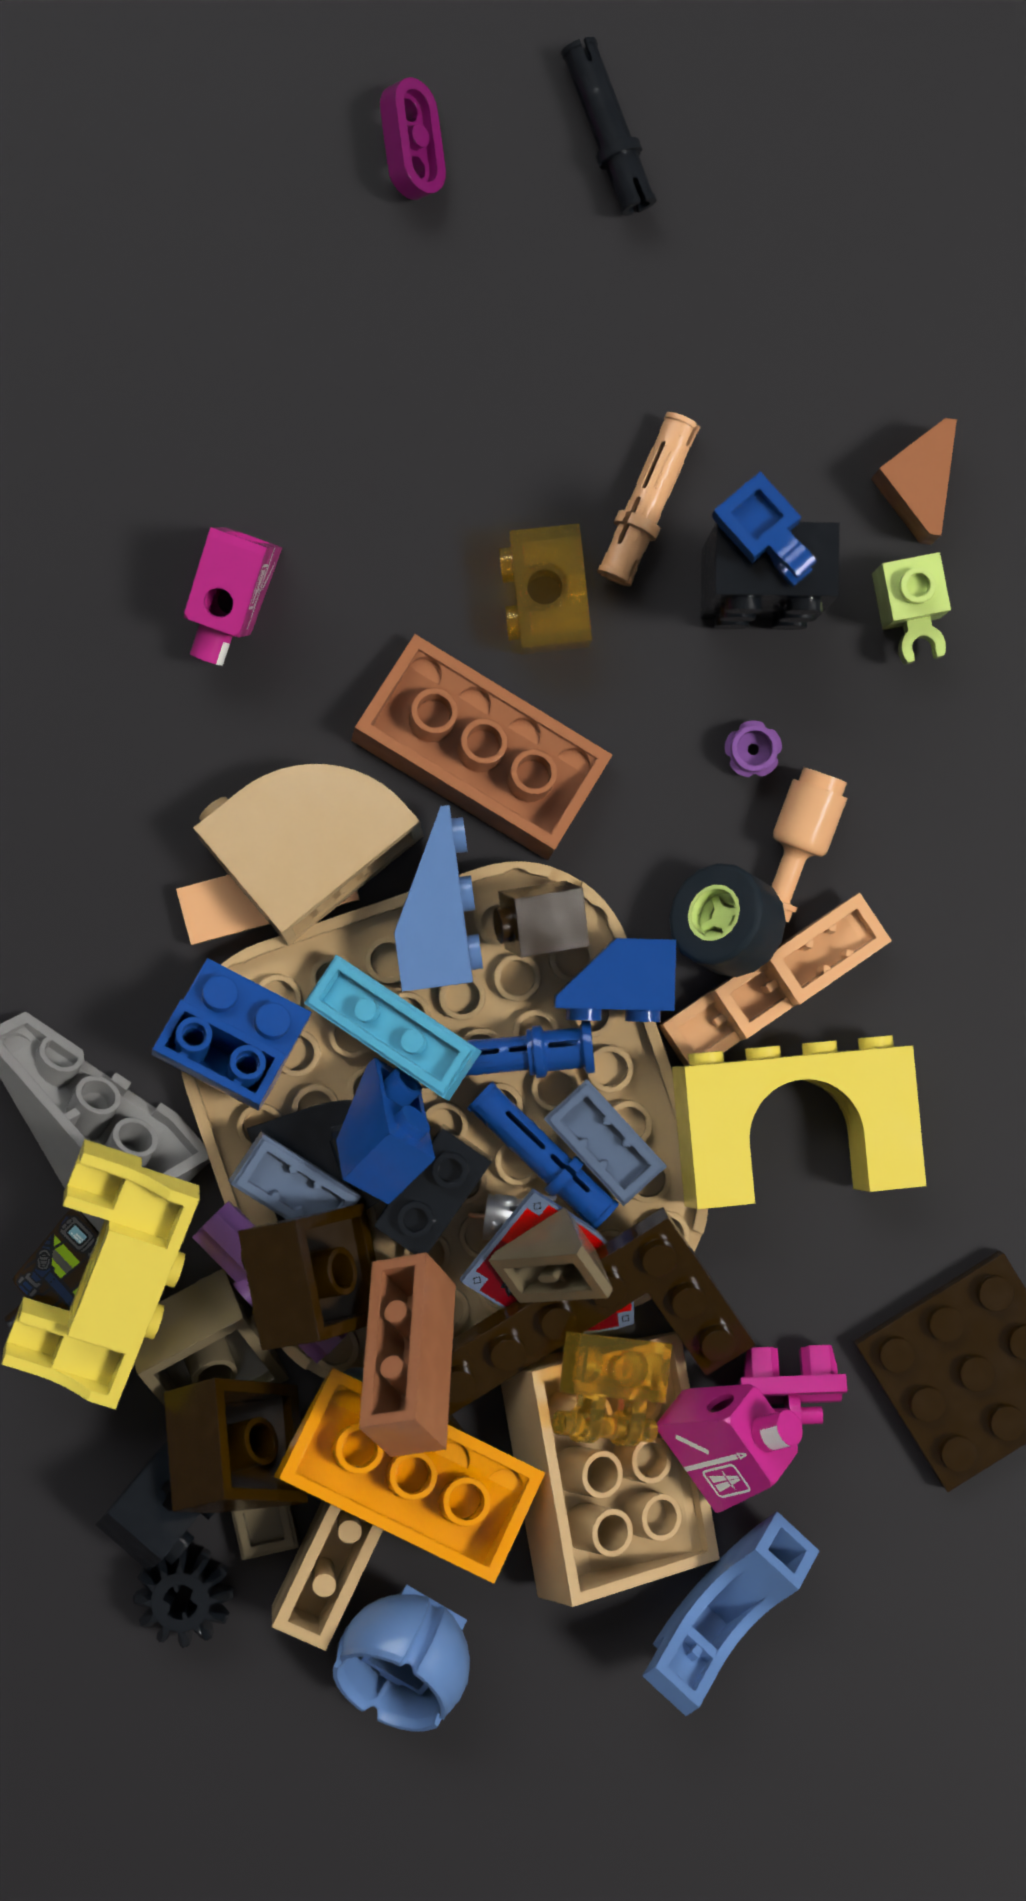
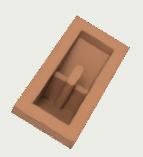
[871,418,957,545]

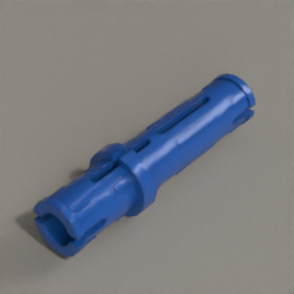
[466,1081,619,1229]

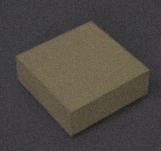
[231,1505,300,1560]

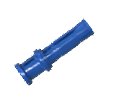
[466,1021,595,1078]

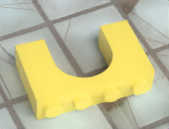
[672,1035,926,1209]

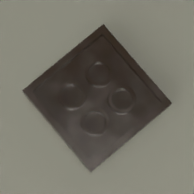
[853,1250,1026,1492]

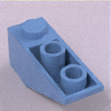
[394,805,483,992]

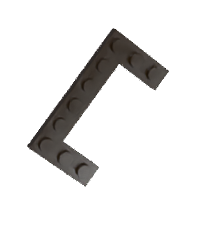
[448,1207,755,1434]

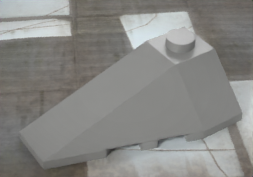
[0,1011,210,1233]

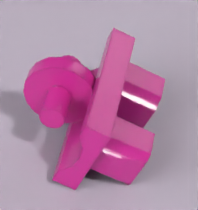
[738,1345,848,1442]

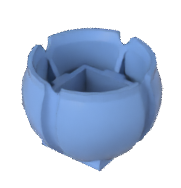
[333,1584,470,1732]

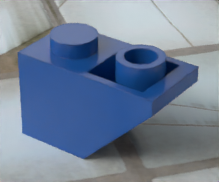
[554,938,676,1022]
[336,1057,435,1204]

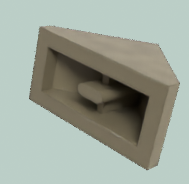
[489,1207,613,1303]

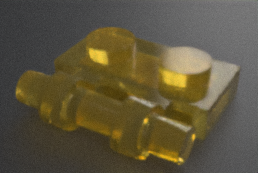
[552,1331,672,1447]

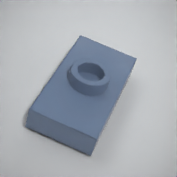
[544,1079,667,1206]
[228,1131,361,1219]

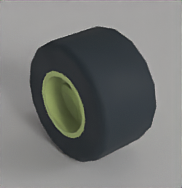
[669,863,786,977]

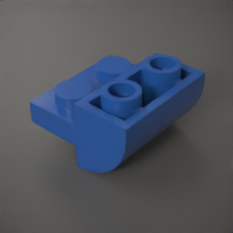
[152,958,312,1111]

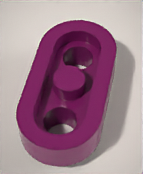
[380,77,446,200]

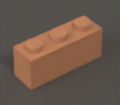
[359,1252,456,1457]

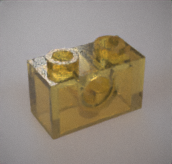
[499,523,592,654]

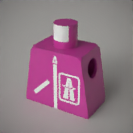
[184,527,282,666]
[654,1384,803,1513]

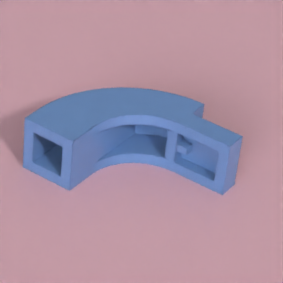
[642,1511,819,1716]

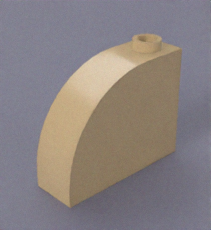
[193,764,423,946]

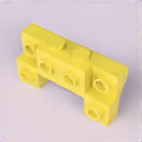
[1,1139,200,1410]

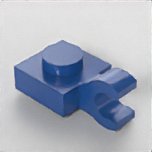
[711,471,816,587]

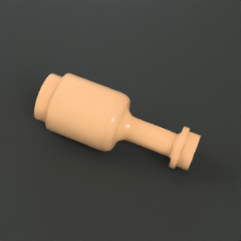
[771,767,848,923]

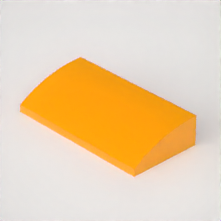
[274,1367,545,1584]

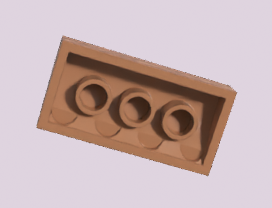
[351,634,612,861]

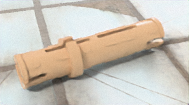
[597,412,700,586]

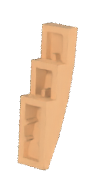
[658,893,892,1066]

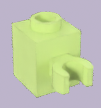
[872,552,951,665]

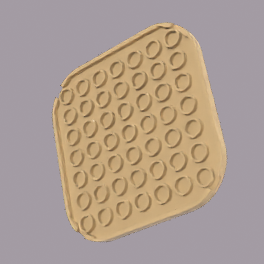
[181,861,709,1378]

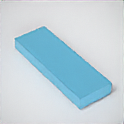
[304,955,482,1101]

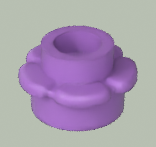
[725,720,782,777]

